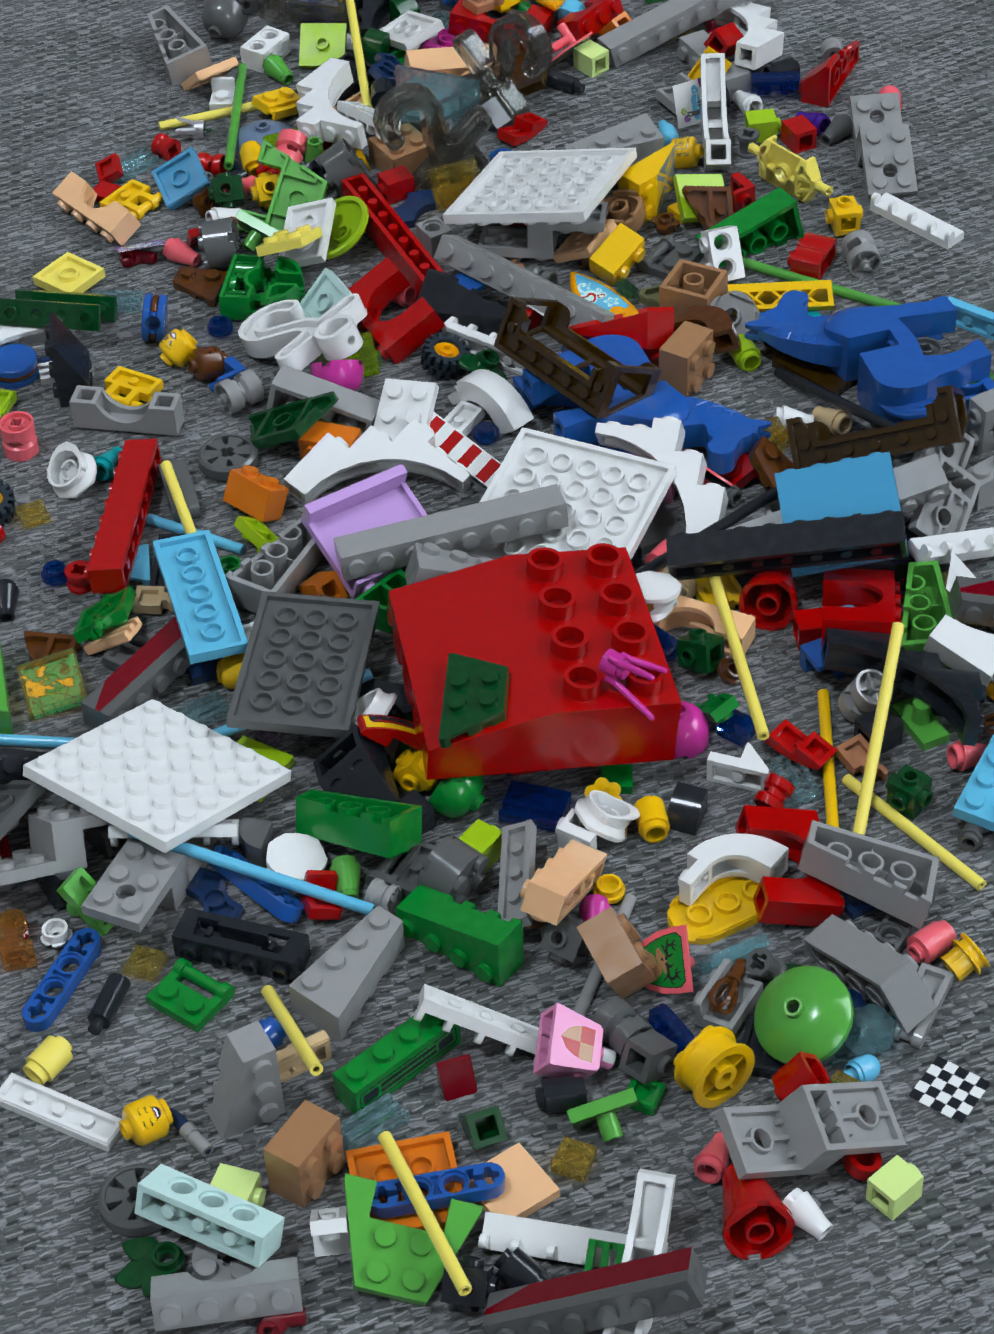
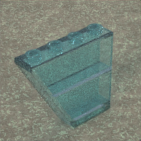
[395,64,480,125]

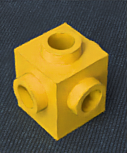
[250,172,280,210]
[825,195,863,236]
[392,747,439,793]

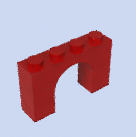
[448,0,554,51]
[349,257,446,364]
[821,568,901,646]
[735,805,845,927]

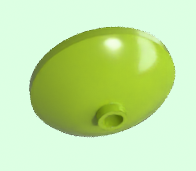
[326,196,369,260]

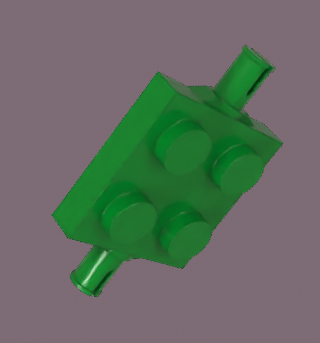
[72,585,137,644]

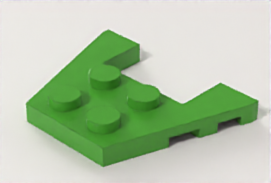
[237,140,328,233]
[343,1174,483,1306]

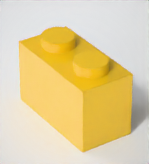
[589,223,646,286]

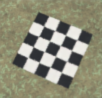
[908,1056,991,1124]

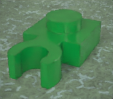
[695,693,740,723]

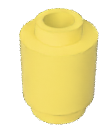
[23,1035,73,1085]

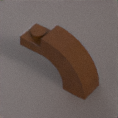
[674,305,741,354]

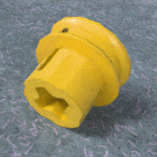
[940,932,990,982]

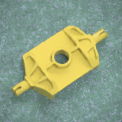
[747,135,833,204]

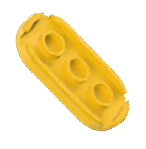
[667,876,783,945]

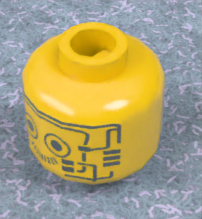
[670,136,704,169]

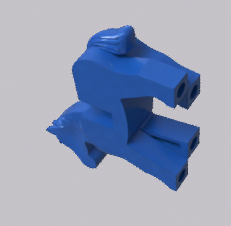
[745,290,994,427]
[513,335,771,474]

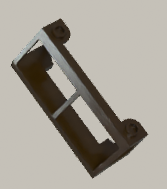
[494,296,662,418]
[786,385,969,469]

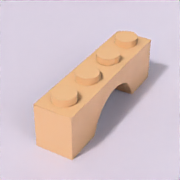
[52,171,141,246]
[653,595,756,656]

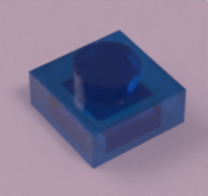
[717,709,756,747]

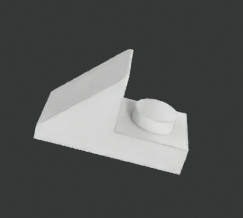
[707,742,769,792]
[310,1206,350,1257]

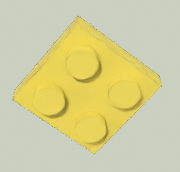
[255,224,323,257]
[33,252,106,293]

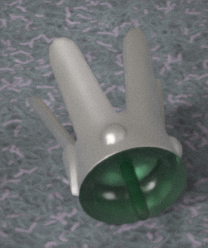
[175,117,212,141]

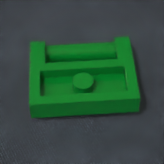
[145,958,235,1033]

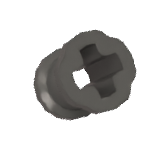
[737,127,759,159]
[745,948,787,985]

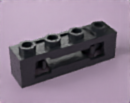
[172,907,311,983]

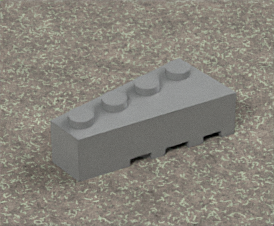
[266,364,380,435]

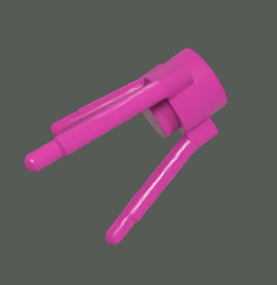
[599,648,667,721]

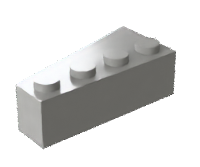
[147,5,212,86]
[564,113,664,167]
[225,518,324,613]
[405,542,493,585]
[798,820,939,929]
[288,905,405,1042]
[803,914,937,1033]

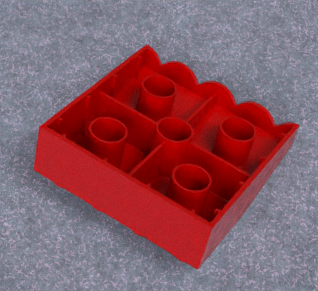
[387,543,682,780]

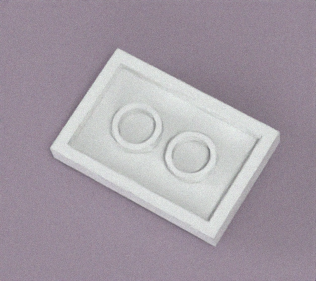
[379,10,445,51]
[278,197,336,267]
[373,379,439,441]

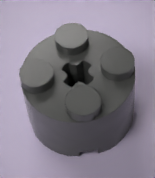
[315,138,371,197]
[198,217,243,271]
[417,836,489,904]

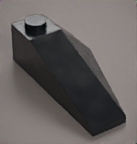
[417,268,507,336]

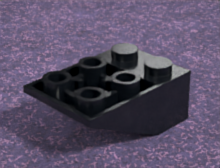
[45,313,93,408]
[313,724,401,803]

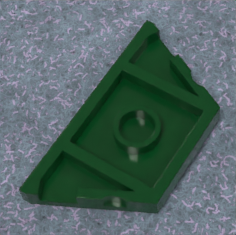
[249,391,339,449]
[439,653,510,748]

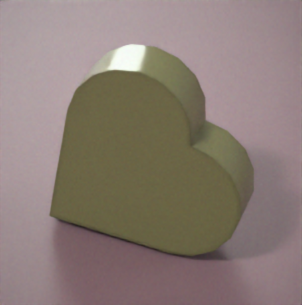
[639,284,661,307]

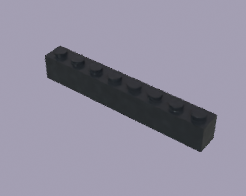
[666,510,907,580]

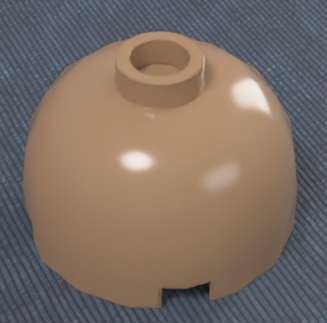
[601,189,646,232]

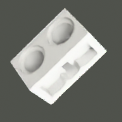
[240,26,291,73]
[699,225,745,281]

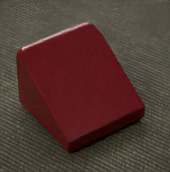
[436,1054,477,1101]

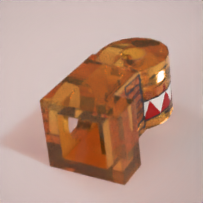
[0,909,37,972]

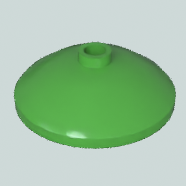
[754,966,854,1064]

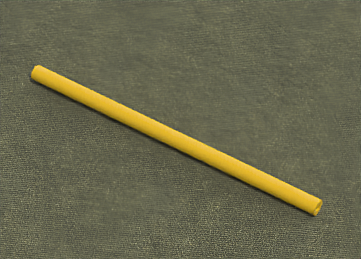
[817,689,839,828]

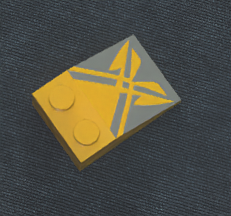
[618,143,675,224]

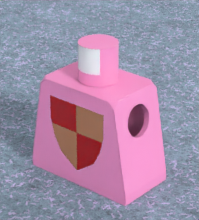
[533,1003,616,1080]

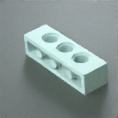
[134,1164,285,1268]

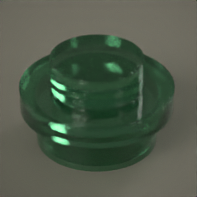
[615,277,639,300]

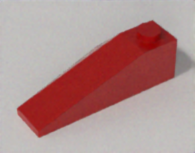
[798,40,860,108]
[568,306,674,366]

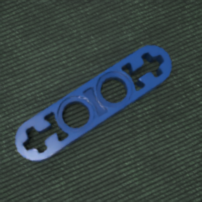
[209,845,305,923]
[22,928,102,1032]
[370,1162,505,1218]

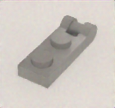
[888,962,954,1050]

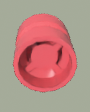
[276,129,308,163]
[0,411,39,462]

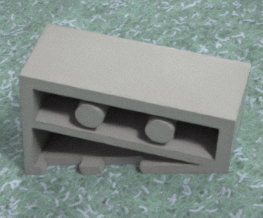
[206,1021,285,1140]

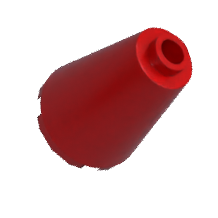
[739,569,798,631]
[722,1164,795,1260]

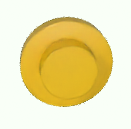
[593,874,625,904]

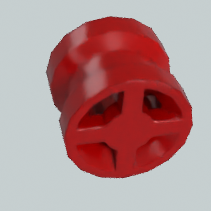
[151,133,181,161]
[64,560,92,595]

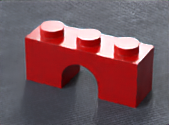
[557,0,624,41]

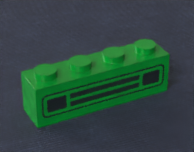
[333,1013,461,1118]

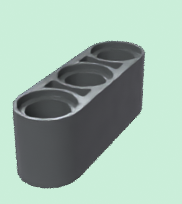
[157,459,201,522]

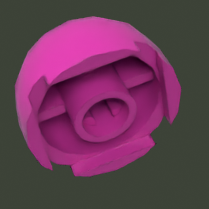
[310,359,364,391]
[674,701,709,760]

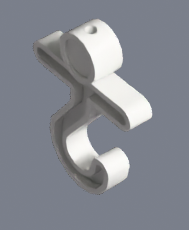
[238,293,367,371]

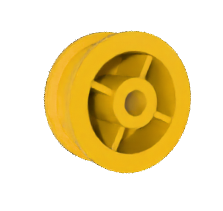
[673,1025,755,1108]

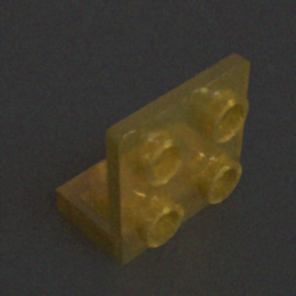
[428,158,479,211]

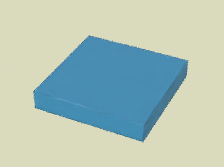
[151,147,212,211]

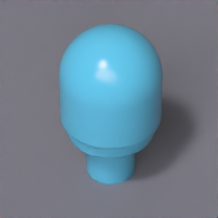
[658,120,679,146]
[836,1054,881,1083]

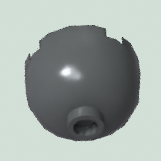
[202,0,248,40]

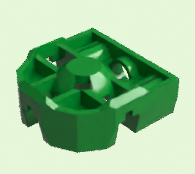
[219,254,306,321]

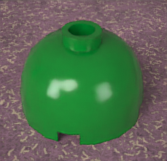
[428,775,486,818]

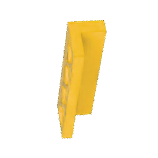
[727,280,834,315]

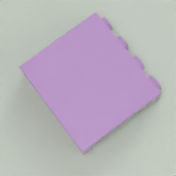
[301,464,428,599]

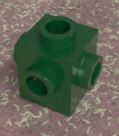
[208,172,245,208]
[676,628,725,674]
[885,764,933,821]

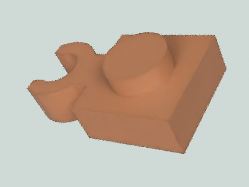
[462,0,504,15]
[835,733,888,781]

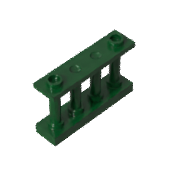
[0,289,117,331]

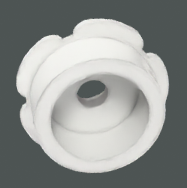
[40,918,73,948]

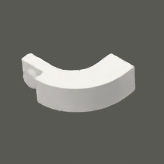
[447,369,534,434]
[678,834,789,906]

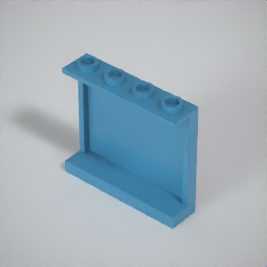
[774,452,909,578]

